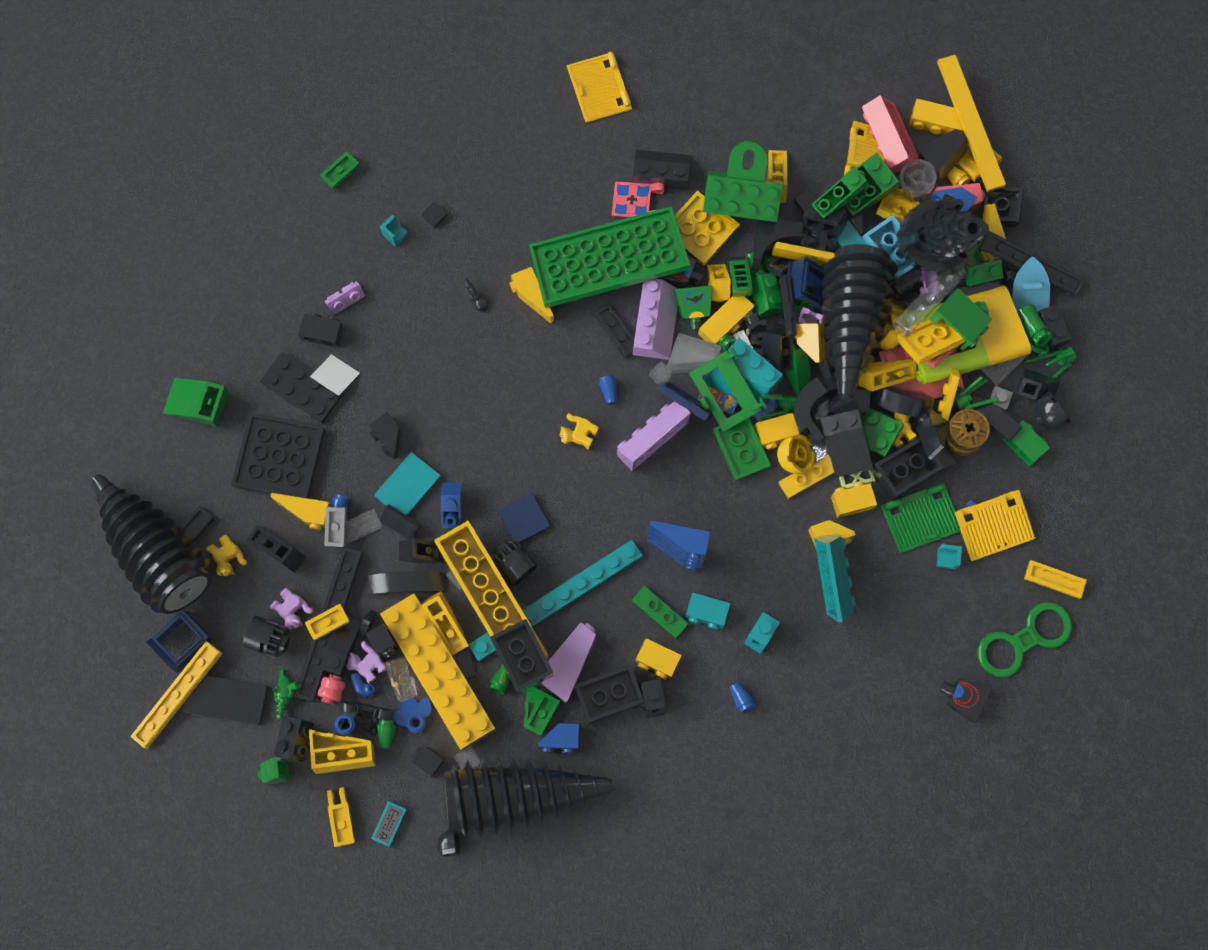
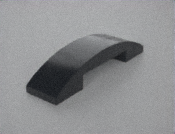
[367,572,446,595]

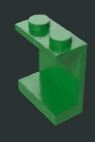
[929,288,992,351]

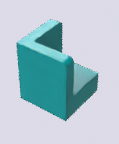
[380,215,408,247]
[936,544,962,570]

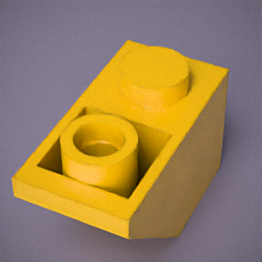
[808,520,856,548]

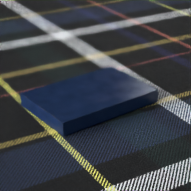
[657,381,713,421]

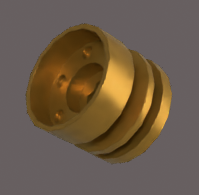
[945,409,990,456]

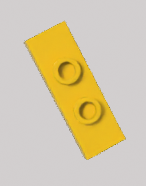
[938,368,960,421]
[779,454,834,499]
[1024,560,1087,599]

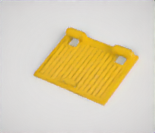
[567,52,632,123]
[844,121,895,175]
[955,490,1036,561]

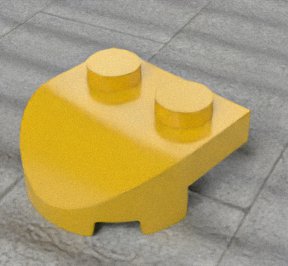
[876,188,920,223]

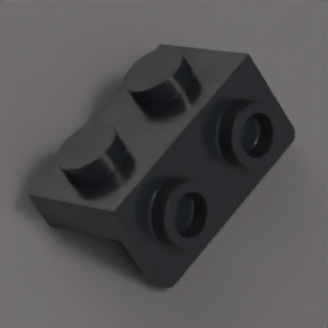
[274,716,314,762]

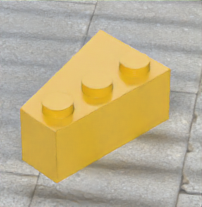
[309,729,376,774]

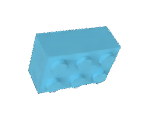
[862,215,917,279]

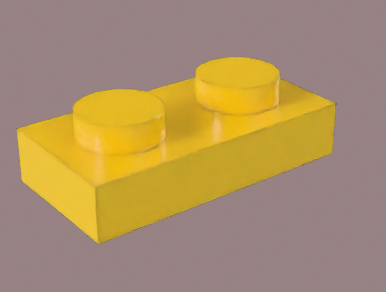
[305,604,350,641]

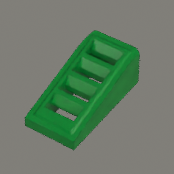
[729,260,753,297]

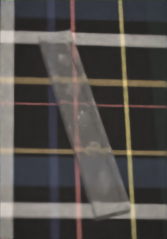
[893,267,966,336]

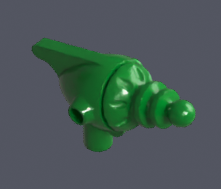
[273,670,301,720]

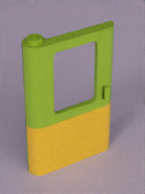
[899,286,1031,385]

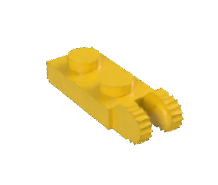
[327,787,355,847]

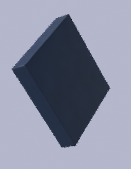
[498,493,550,543]

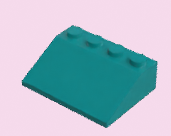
[814,534,855,622]

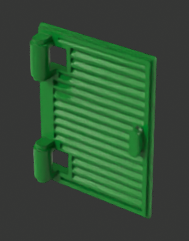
[880,483,961,553]

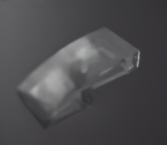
[385,657,418,702]

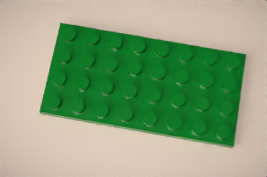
[529,206,691,308]

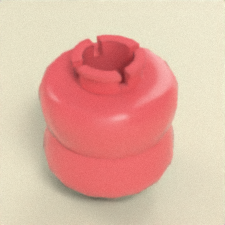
[318,674,345,705]

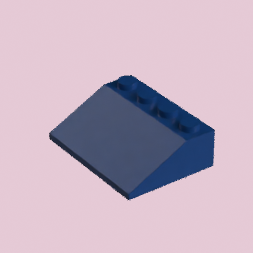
[647,520,710,571]

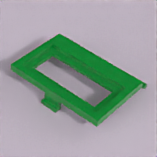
[689,348,767,432]

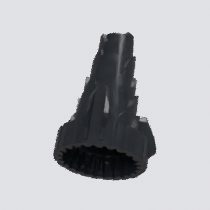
[897,194,989,274]

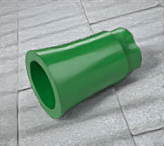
[1017,304,1052,346]

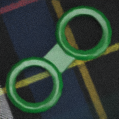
[977,602,1072,678]

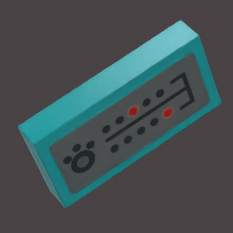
[371,801,407,847]

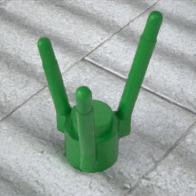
[1026,347,1077,378]
[954,376,999,411]
[758,393,797,420]

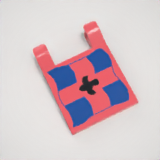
[611,182,664,218]

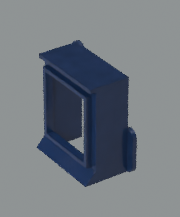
[787,257,825,314]
[146,609,213,674]

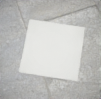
[310,354,360,396]

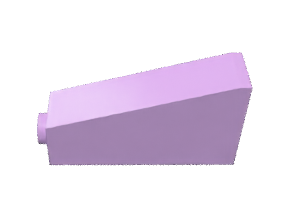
[541,622,596,704]

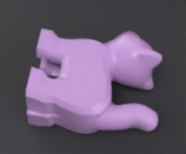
[798,307,824,324]
[270,588,313,630]
[346,641,389,684]

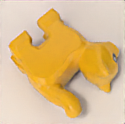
[893,412,917,449]
[560,413,599,450]
[206,534,247,576]

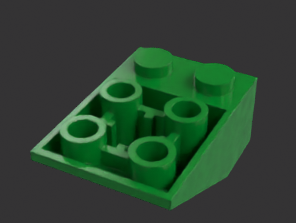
[845,153,901,216]
[751,273,812,317]
[163,378,229,428]

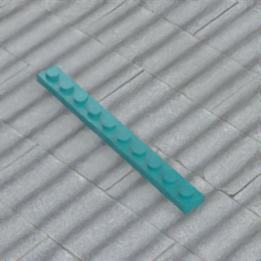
[469,540,643,662]

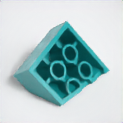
[704,337,783,402]

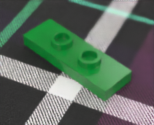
[631,586,689,639]

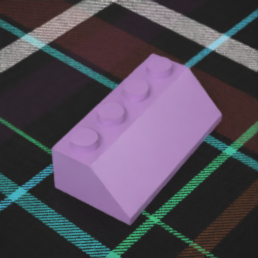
[633,279,678,360]
[617,402,691,471]

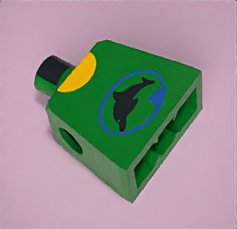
[674,286,712,329]

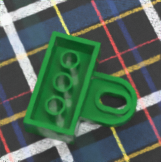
[703,140,783,222]

